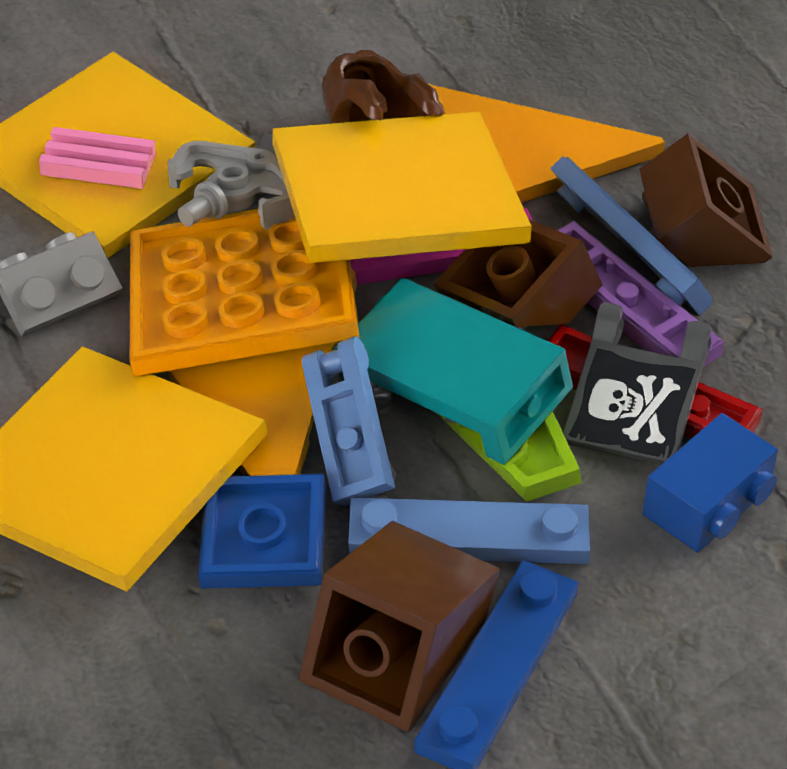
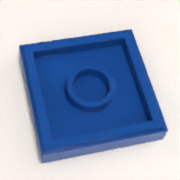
[198,474,326,589]

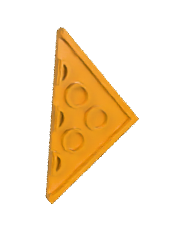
[429,84,665,203]
[168,268,357,476]

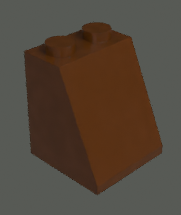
[299,520,500,732]

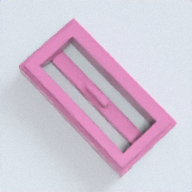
[39,127,156,189]

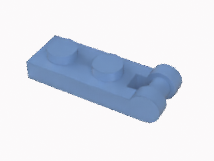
[302,336,395,507]

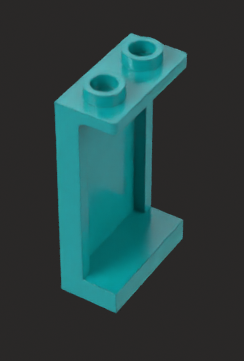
[333,278,573,465]

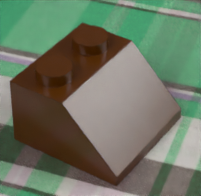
[639,133,773,267]
[433,219,603,327]

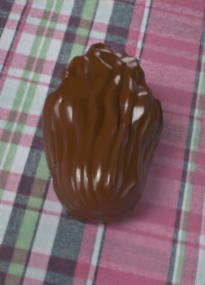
[321,50,445,124]

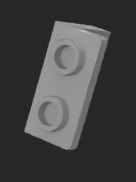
[0,231,123,337]

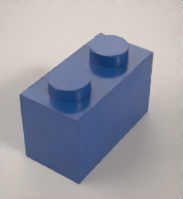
[642,413,778,553]

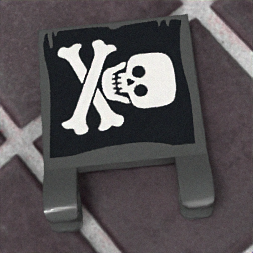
[563,303,712,465]

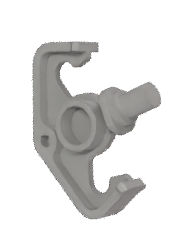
[168,141,295,230]

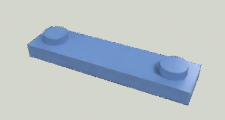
[550,156,713,316]
[348,498,590,564]

